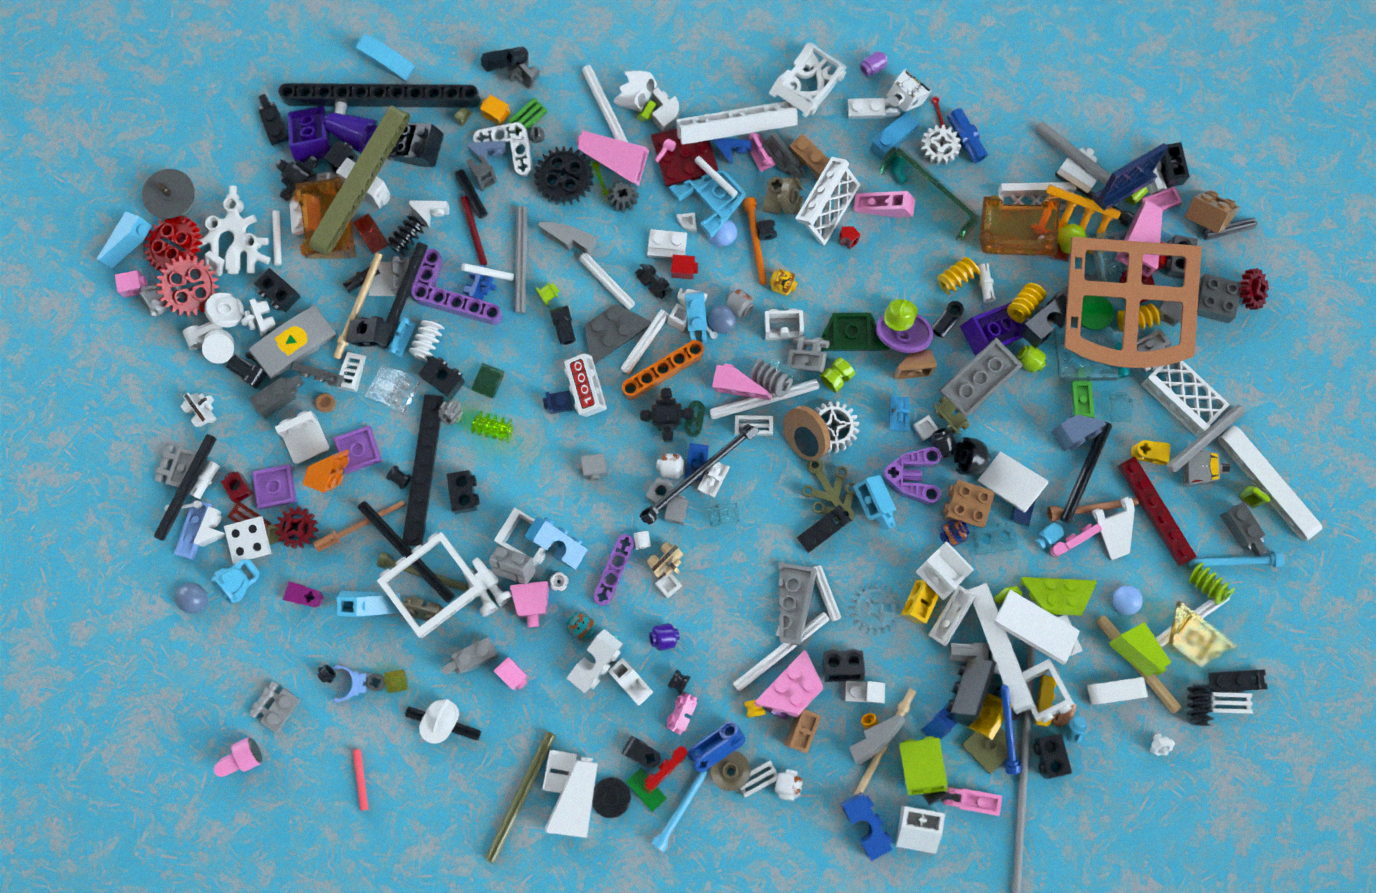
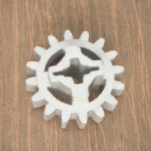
[920,125,961,165]

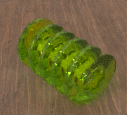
[471,411,514,443]

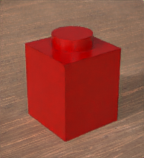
[671,254,698,280]

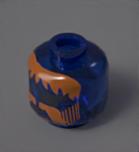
[939,519,970,547]

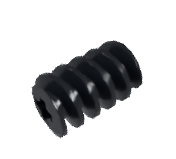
[387,214,425,256]
[1187,684,1214,726]

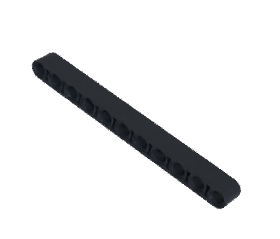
[278,83,481,108]

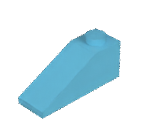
[97,212,152,269]

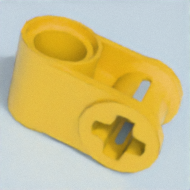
[1130,440,1171,465]

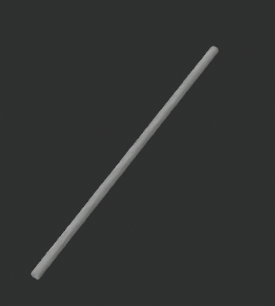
[1012,644,1035,893]

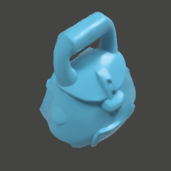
[211,559,260,603]

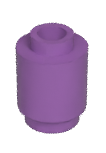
[860,51,888,77]

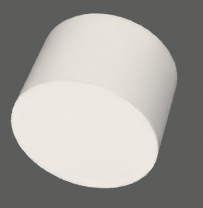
[202,329,234,364]

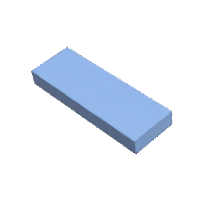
[174,499,213,560]

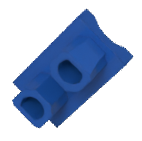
[463,265,496,300]

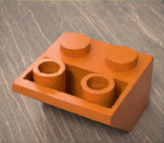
[302,449,349,493]

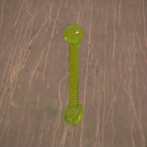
[592,161,609,196]

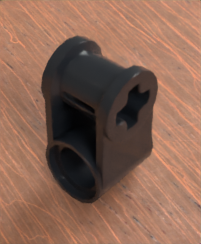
[621,735,661,768]

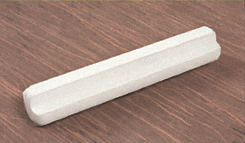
[813,565,841,622]

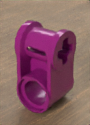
[282,581,324,607]

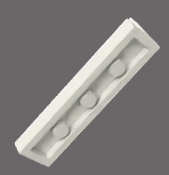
[998,182,1076,211]

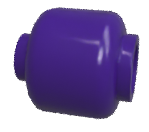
[649,623,680,651]

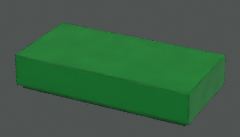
[626,768,667,812]

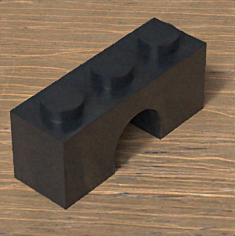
[1019,294,1074,349]

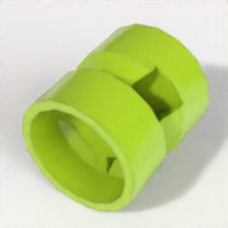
[819,357,855,393]

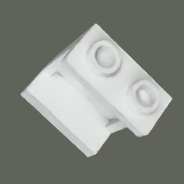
[915,542,974,600]

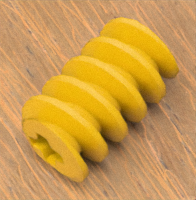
[937,257,980,295]
[1007,283,1047,323]
[1116,303,1160,332]

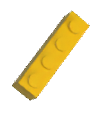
[1033,675,1057,727]

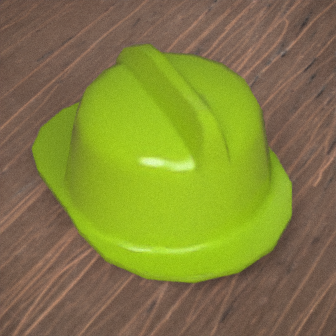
[884,298,918,331]

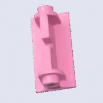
[746,132,777,172]
[666,692,698,735]

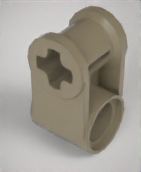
[762,177,783,215]

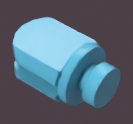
[1035,523,1064,550]
[1066,716,1087,743]

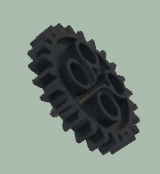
[534,146,594,206]

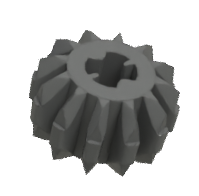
[607,180,639,213]

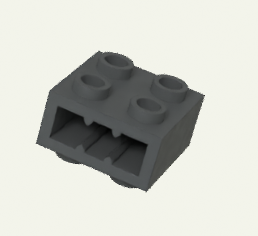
[1197,274,1242,323]

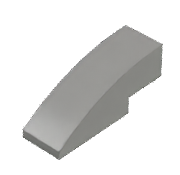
[538,222,597,255]
[849,714,905,765]

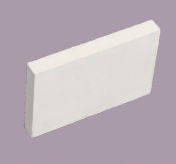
[977,451,1048,513]

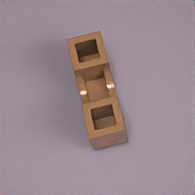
[789,134,830,181]

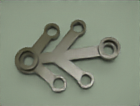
[802,459,856,524]

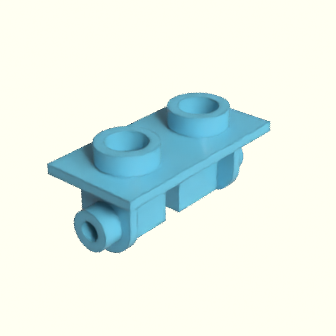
[384,317,416,358]

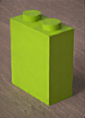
[899,736,948,796]

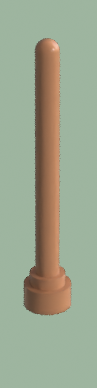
[1047,498,1139,522]

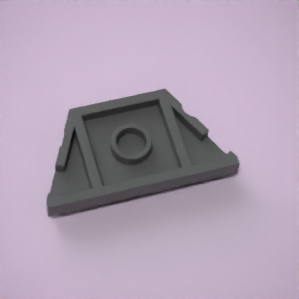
[585,304,651,365]

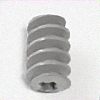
[751,359,793,397]

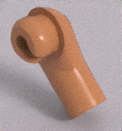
[1052,704,1077,726]

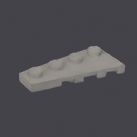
[778,562,817,646]

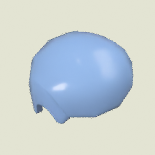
[707,219,737,247]
[1112,585,1143,615]

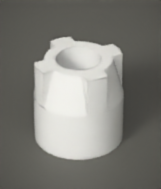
[633,531,651,550]

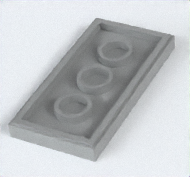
[940,337,1023,417]

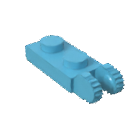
[685,292,707,343]

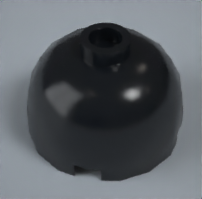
[954,437,990,476]

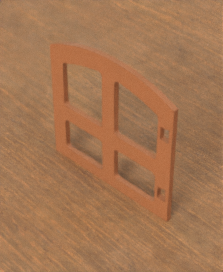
[1064,237,1202,368]

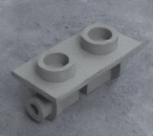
[391,257,410,295]

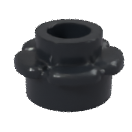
[317,665,336,683]

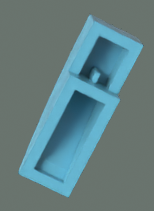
[355,33,415,82]

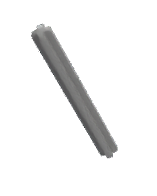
[1035,121,1111,185]
[515,206,527,314]
[1167,405,1245,473]

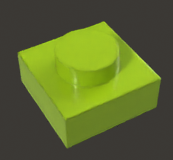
[635,100,656,122]

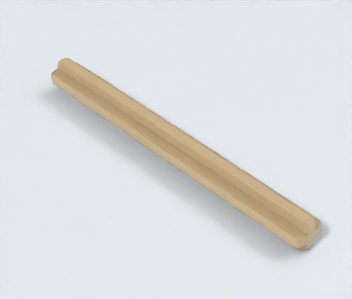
[1096,615,1181,714]

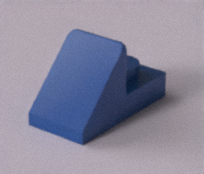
[713,138,753,165]
[685,443,709,481]
[920,704,958,740]

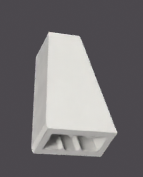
[545,757,597,838]

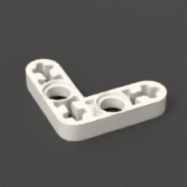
[473,123,533,177]

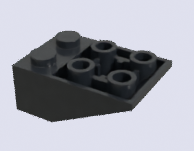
[387,123,444,167]

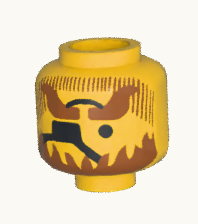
[769,269,798,296]

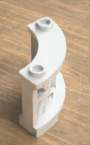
[769,43,847,117]

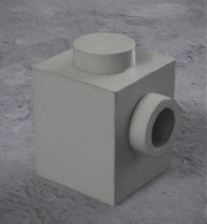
[578,453,607,481]

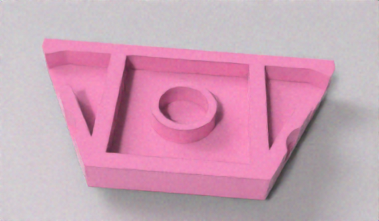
[755,650,823,717]

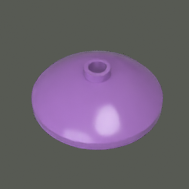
[876,314,933,353]

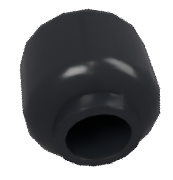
[930,428,958,458]

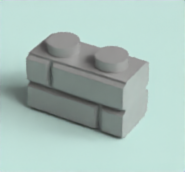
[489,546,536,584]

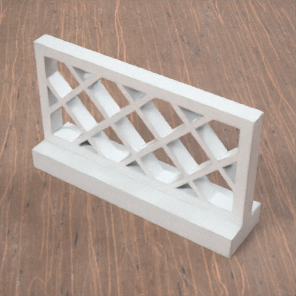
[795,157,860,246]
[1141,361,1230,437]

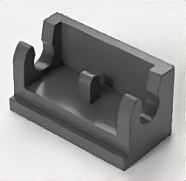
[467,155,498,191]

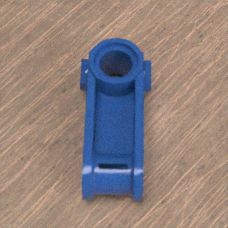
[687,721,745,772]

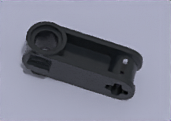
[480,46,529,72]

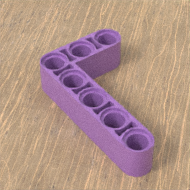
[411,249,502,325]

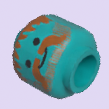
[566,611,596,641]

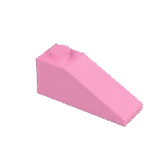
[853,191,915,218]
[712,364,771,400]

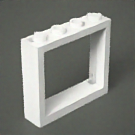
[377,532,486,638]

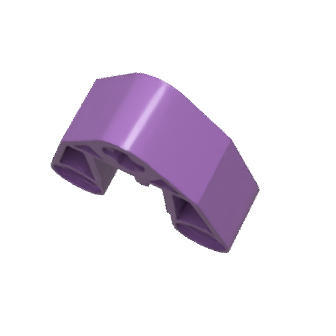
[882,447,941,505]

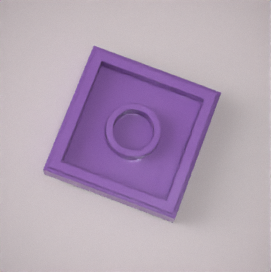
[333,425,383,474]
[252,464,297,510]

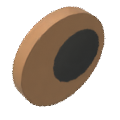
[783,406,830,461]

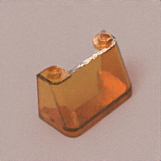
[293,177,356,259]
[980,195,1061,256]

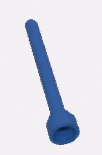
[1001,684,1021,775]

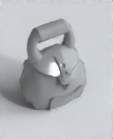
[139,282,184,317]

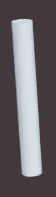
[695,156,738,197]
[272,210,282,266]
[461,263,514,281]

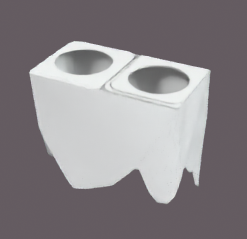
[614,71,657,112]

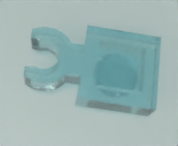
[770,358,801,383]

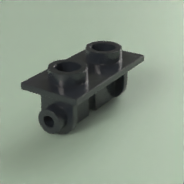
[635,264,672,299]

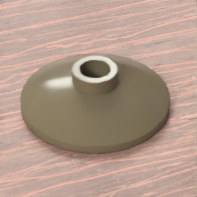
[710,751,751,791]

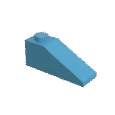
[870,112,921,162]

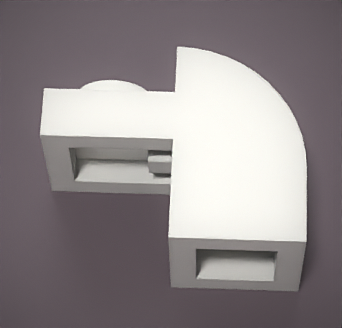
[652,87,679,132]
[608,658,653,705]

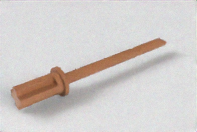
[313,500,406,552]

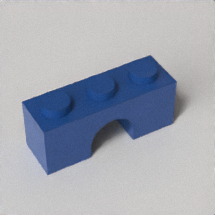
[840,792,893,861]

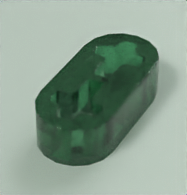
[685,401,705,437]

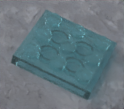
[1053,327,1119,381]

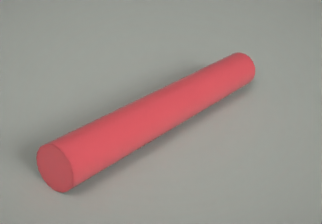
[353,749,369,811]

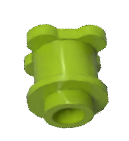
[535,282,560,306]

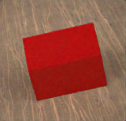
[839,226,861,249]

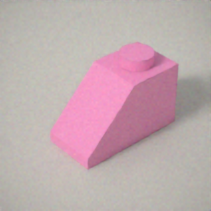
[494,657,529,690]

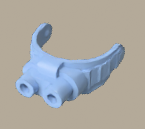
[333,665,367,702]

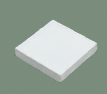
[1057,157,1098,193]

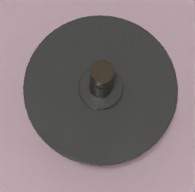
[142,169,195,219]

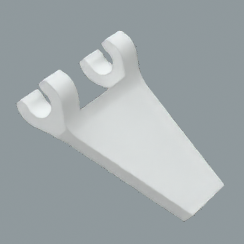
[1091,497,1135,560]

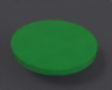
[1076,296,1114,330]

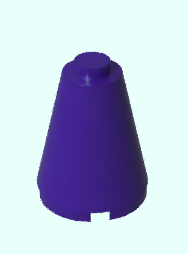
[323,112,378,154]

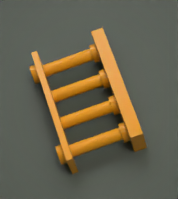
[1031,184,1121,256]

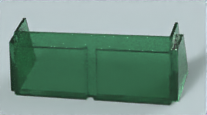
[880,147,982,241]

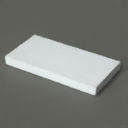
[994,590,1080,665]

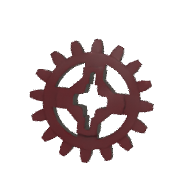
[1239,268,1269,310]
[275,506,319,549]

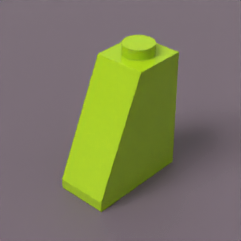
[1109,622,1172,677]

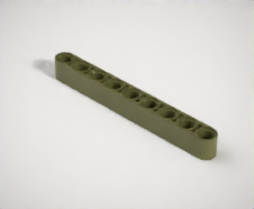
[309,106,410,256]

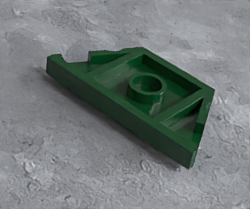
[821,313,889,351]

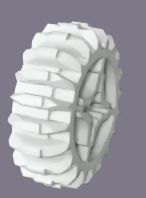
[815,401,859,453]

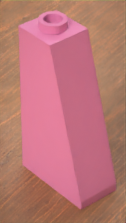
[577,131,649,186]
[1115,200,1163,278]

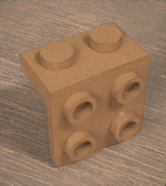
[942,480,994,528]

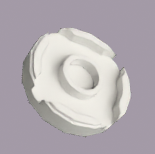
[204,292,244,328]

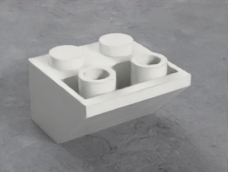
[896,806,945,854]

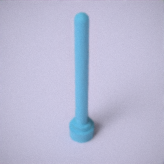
[1187,551,1284,567]
[651,767,711,852]

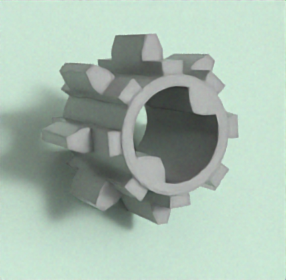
[438,400,463,425]

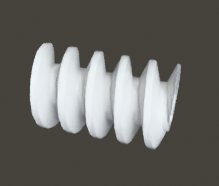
[409,320,445,363]

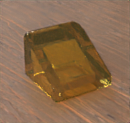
[384,669,408,693]

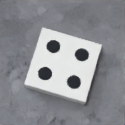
[224,516,272,564]

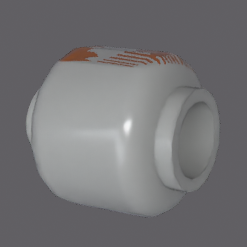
[726,289,754,317]

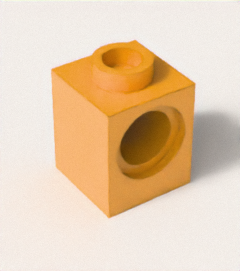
[480,94,511,126]

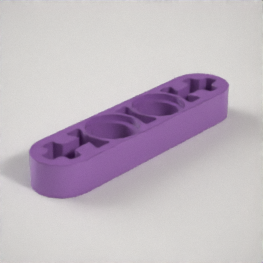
[594,534,634,606]

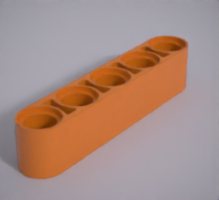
[622,340,704,400]

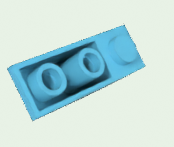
[337,591,401,617]

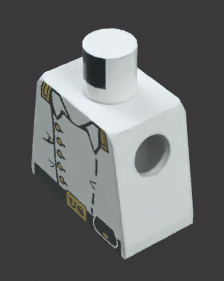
[887,69,931,112]

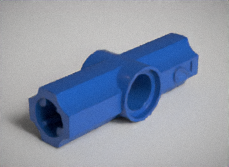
[947,108,988,163]

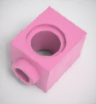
[115,270,148,298]

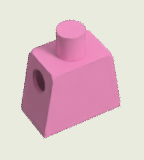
[510,581,549,628]

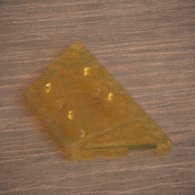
[1168,601,1236,667]

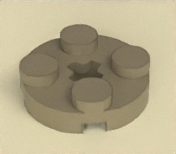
[777,178,803,215]

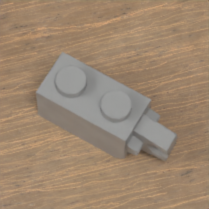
[442,637,499,675]

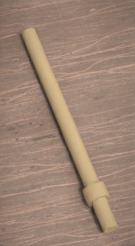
[333,253,383,360]
[854,688,916,795]

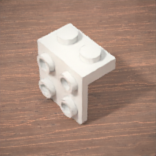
[275,411,330,464]

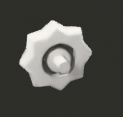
[1150,734,1175,756]

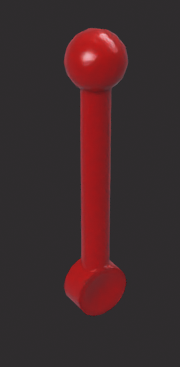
[932,97,947,130]

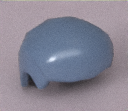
[708,305,737,334]
[175,583,208,614]

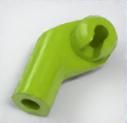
[993,585,1023,605]

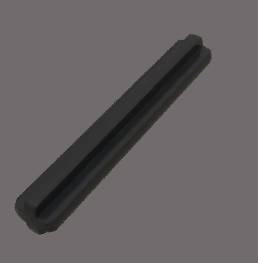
[405,707,481,741]

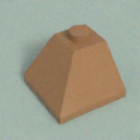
[893,349,937,380]

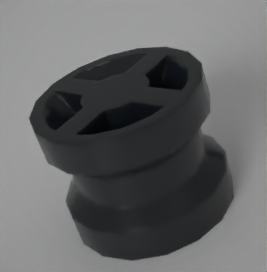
[757,220,777,240]
[667,669,691,694]

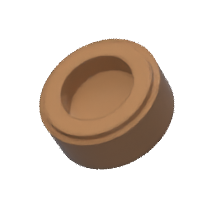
[315,393,336,413]

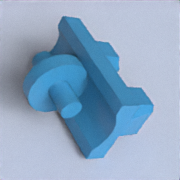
[889,396,910,432]

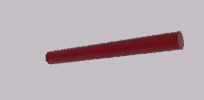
[460,196,488,266]

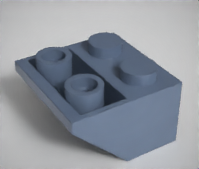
[1052,414,1106,451]

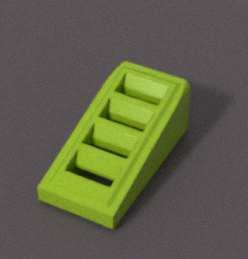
[1239,486,1271,508]

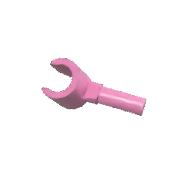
[654,139,676,162]

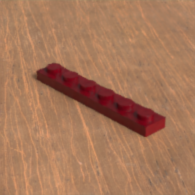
[1117,456,1197,566]

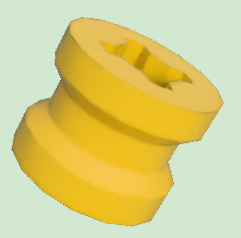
[743,699,766,718]

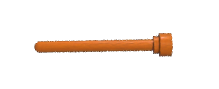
[741,197,767,285]

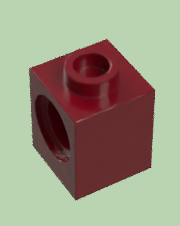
[220,471,254,504]

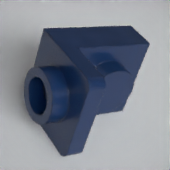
[543,391,572,414]

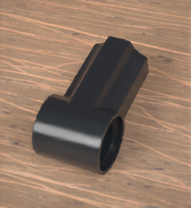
[931,301,964,338]
[550,305,576,345]
[226,354,267,389]

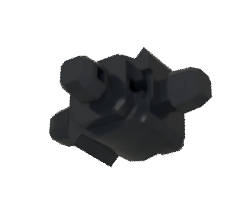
[276,155,323,201]
[640,388,694,442]

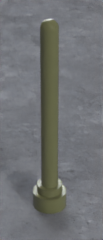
[377,552,468,591]

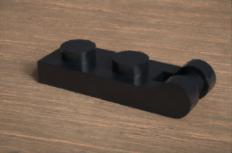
[797,505,852,553]
[1208,669,1268,692]

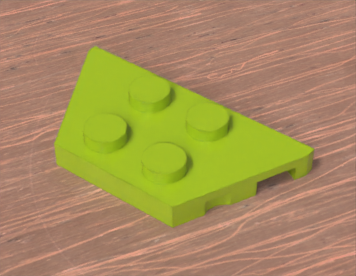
[1020,577,1097,616]

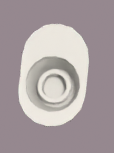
[419,699,459,744]

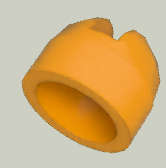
[861,713,878,730]

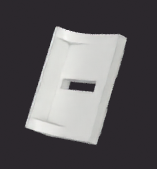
[542,749,577,793]

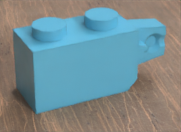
[853,475,896,531]

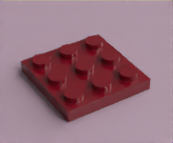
[651,128,719,187]

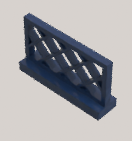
[1091,143,1168,211]

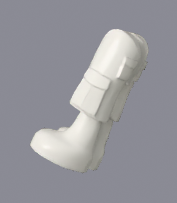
[462,557,513,617]

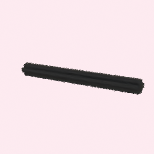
[379,242,428,349]
[1060,421,1112,524]
[154,434,217,541]

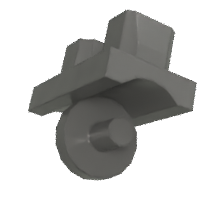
[507,60,540,89]

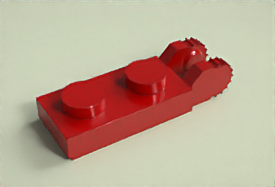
[643,746,687,794]

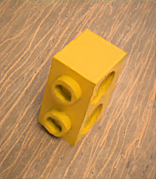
[900,580,939,624]

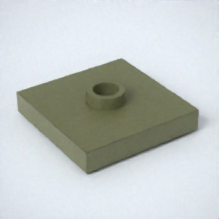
[961,727,1019,774]

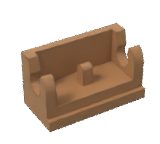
[784,709,821,754]

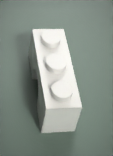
[567,629,623,693]

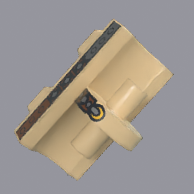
[647,542,684,579]

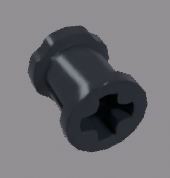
[386,465,412,490]

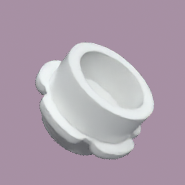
[549,572,569,591]

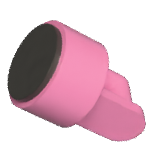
[214,737,262,777]

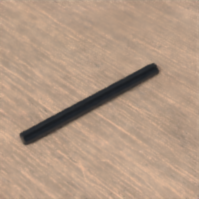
[358,501,455,603]

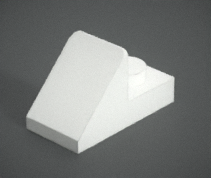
[409,201,450,228]
[194,507,226,547]
[845,681,885,703]

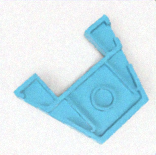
[669,169,746,238]

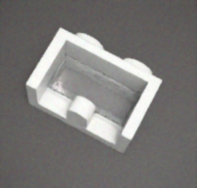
[764,309,804,340]

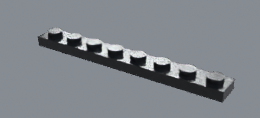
[403,394,444,547]

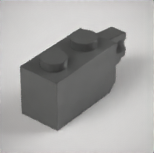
[249,375,304,419]
[1220,502,1267,557]

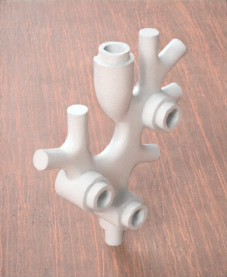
[198,186,271,274]

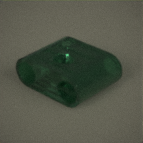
[472,363,505,398]

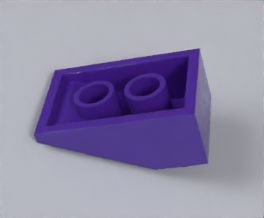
[288,105,332,163]
[960,302,1023,356]

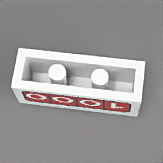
[564,354,607,417]

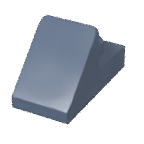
[468,141,507,164]

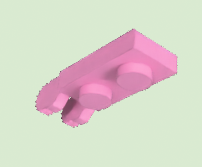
[1049,523,1102,557]
[943,787,1002,816]

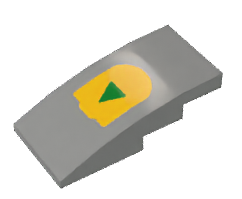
[249,306,336,379]

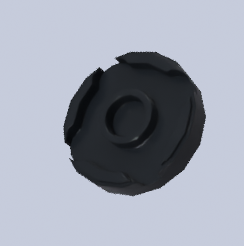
[592,777,631,818]

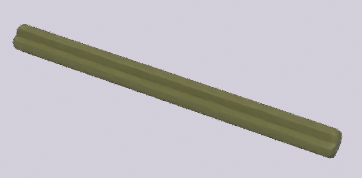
[485,731,556,863]

